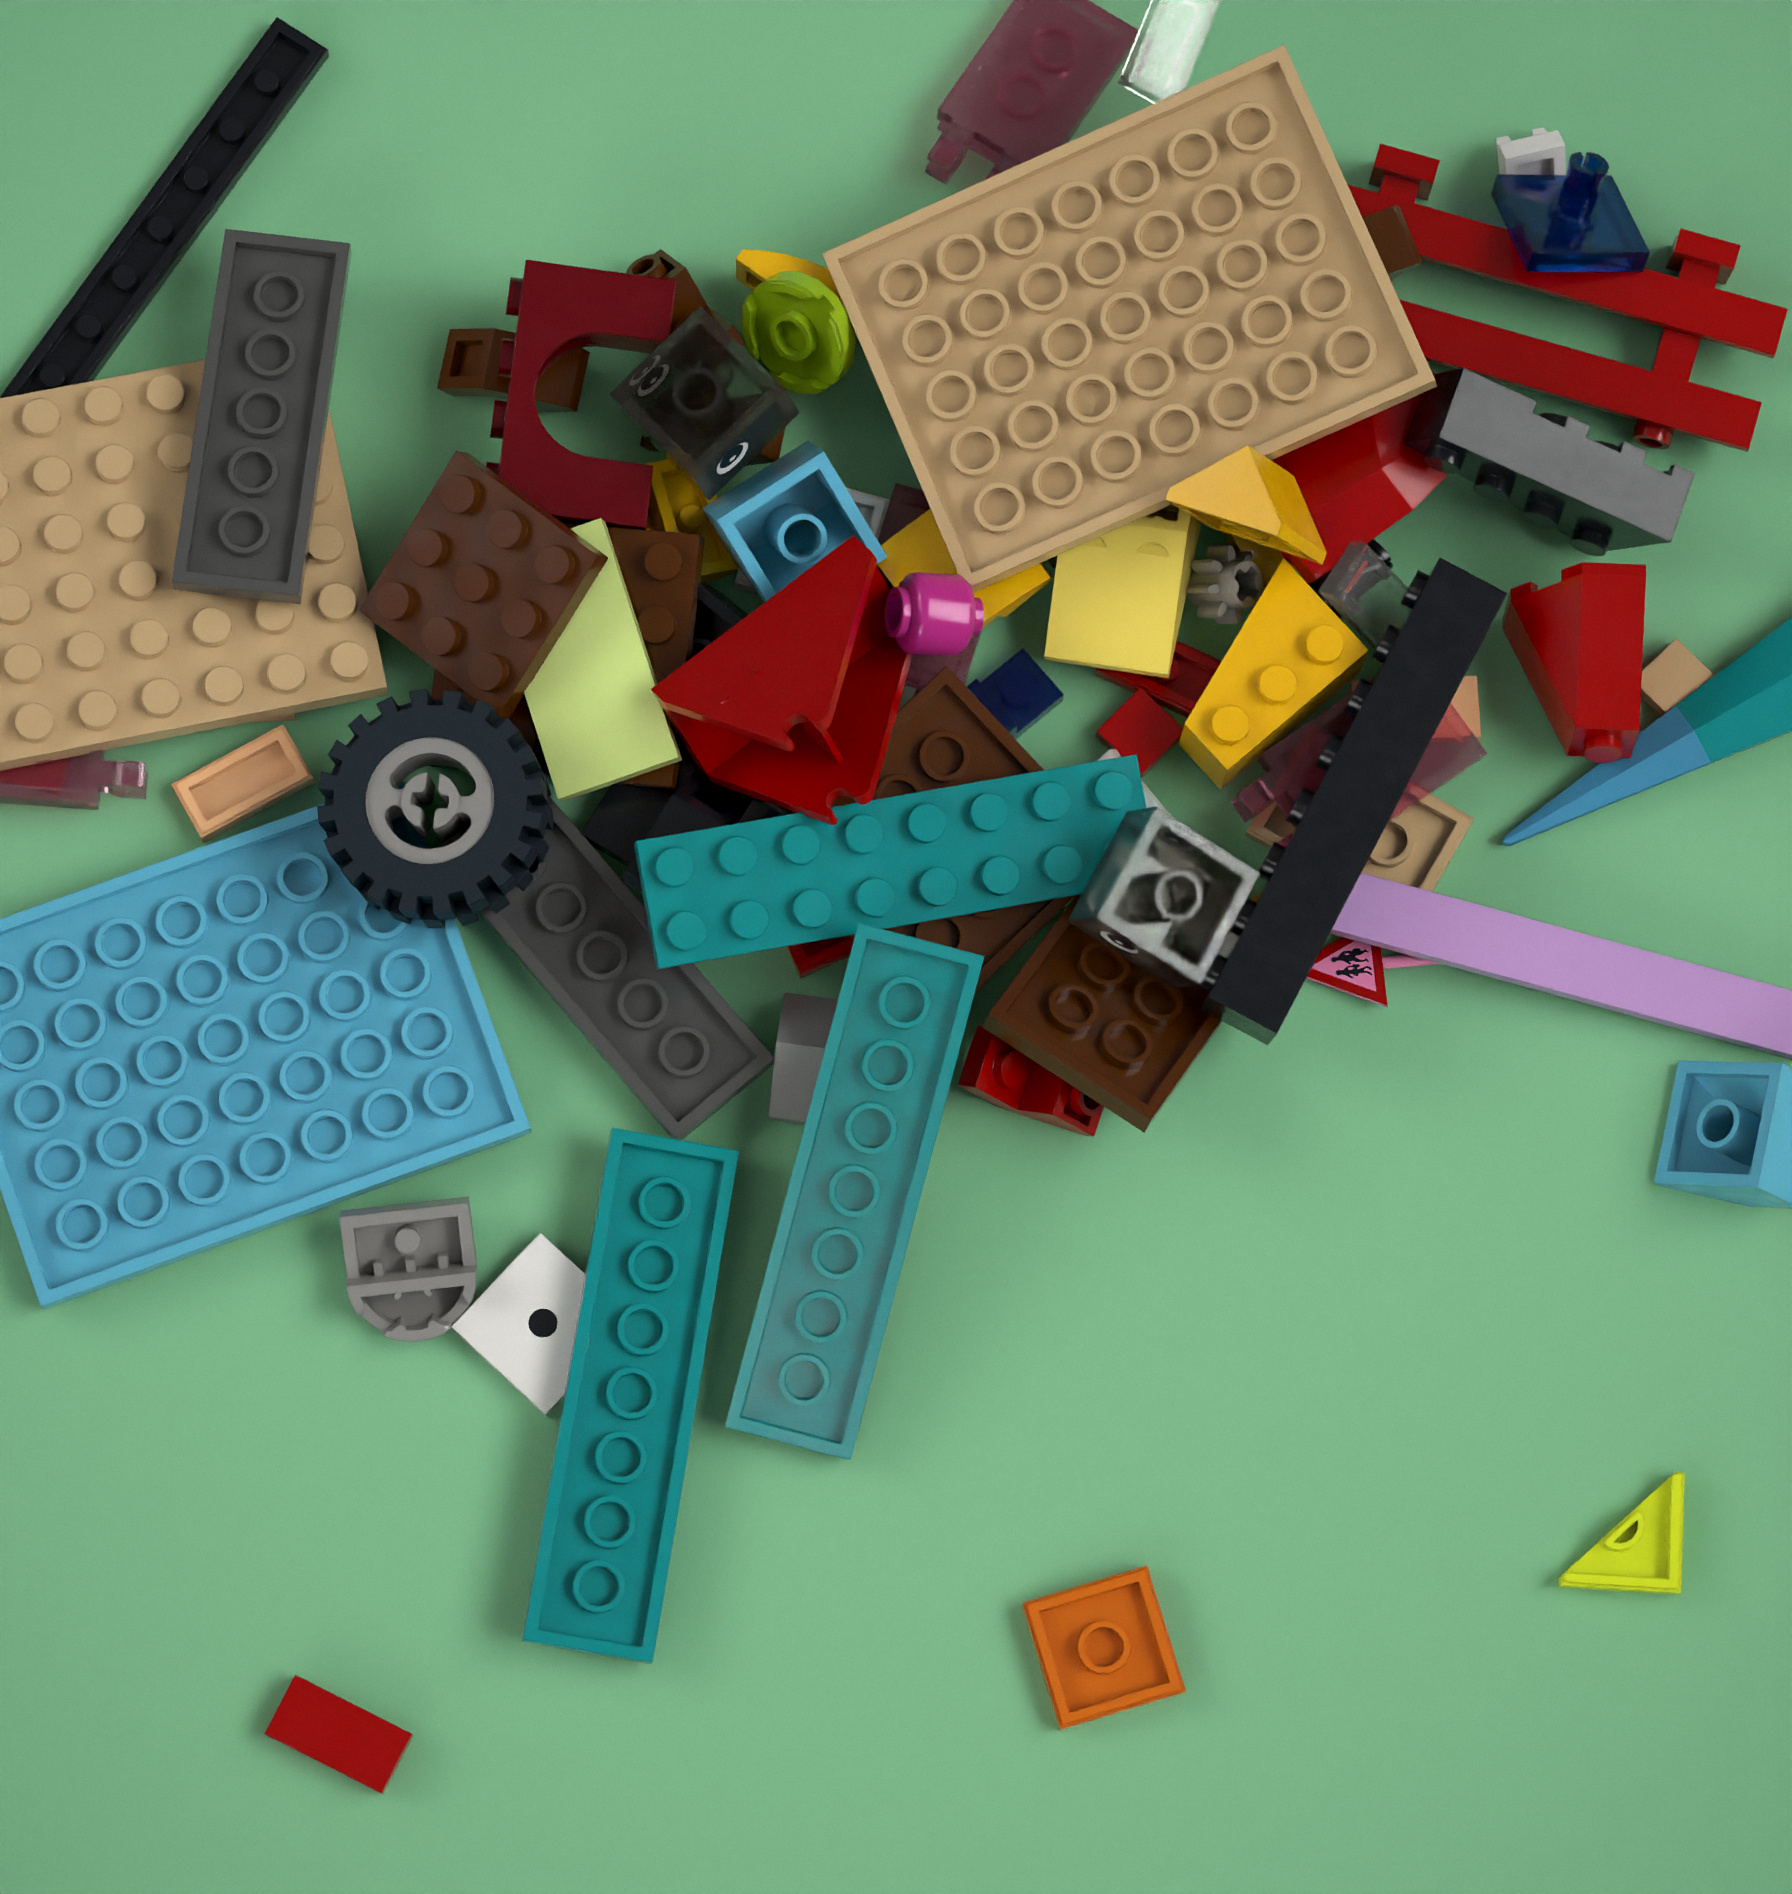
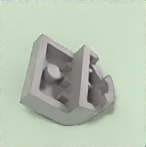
[339,1196,477,1342]

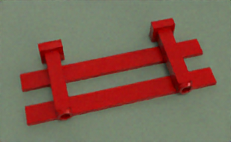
[1347,143,1788,452]

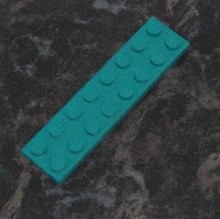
[634,754,1159,970]
[725,923,984,1460]
[521,1127,739,1664]

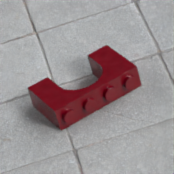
[486,260,677,530]

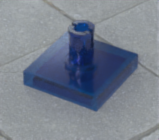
[1491,152,1650,272]

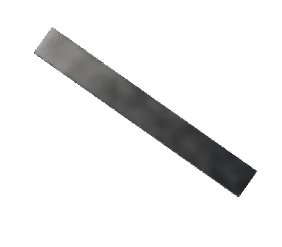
[0,17,329,398]

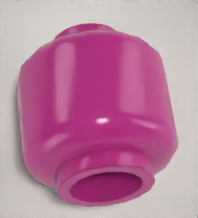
[884,572,984,656]

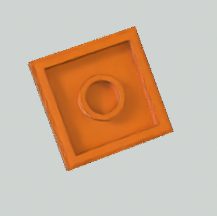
[1021,1566,1186,1731]

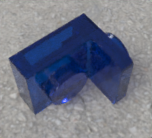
[967,648,1064,739]

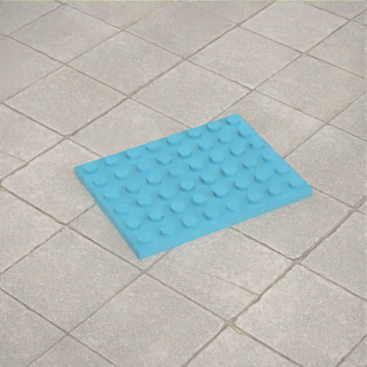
[0,780,532,1310]

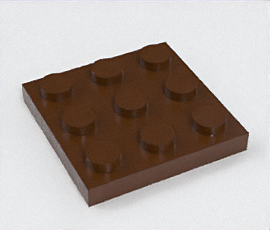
[359,451,608,718]
[982,893,1223,1133]

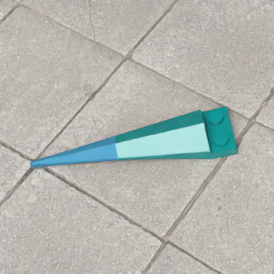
[1502,617,1792,846]

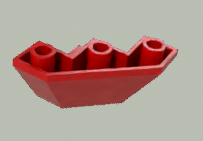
[1271,372,1448,584]

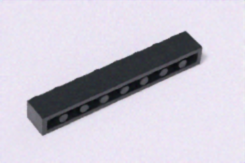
[1198,558,1508,1045]

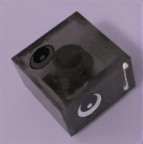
[609,306,799,500]
[1068,806,1260,987]

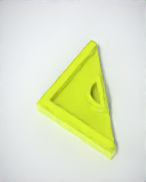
[1558,1472,1685,1595]

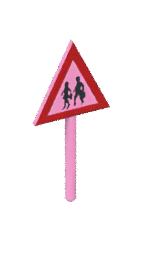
[1306,937,1440,1008]

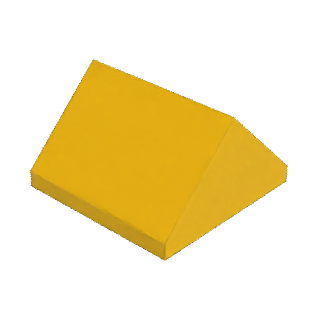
[1165,445,1327,565]

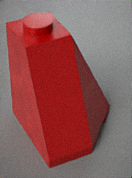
[1502,562,1646,763]

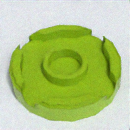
[741,271,856,394]

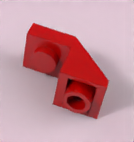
[958,1025,1104,1137]

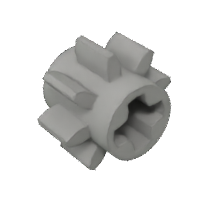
[1186,545,1264,624]

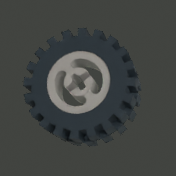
[317,689,553,928]

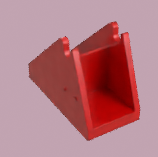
[651,535,913,825]

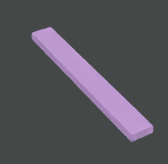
[1330,873,1792,1060]

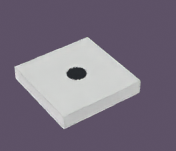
[452,1233,585,1417]

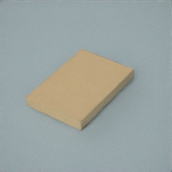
[1245,726,1474,892]

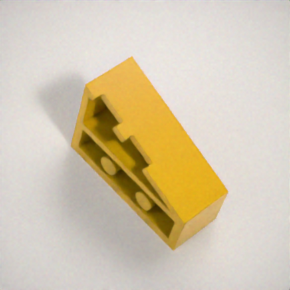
[1178,558,1369,790]

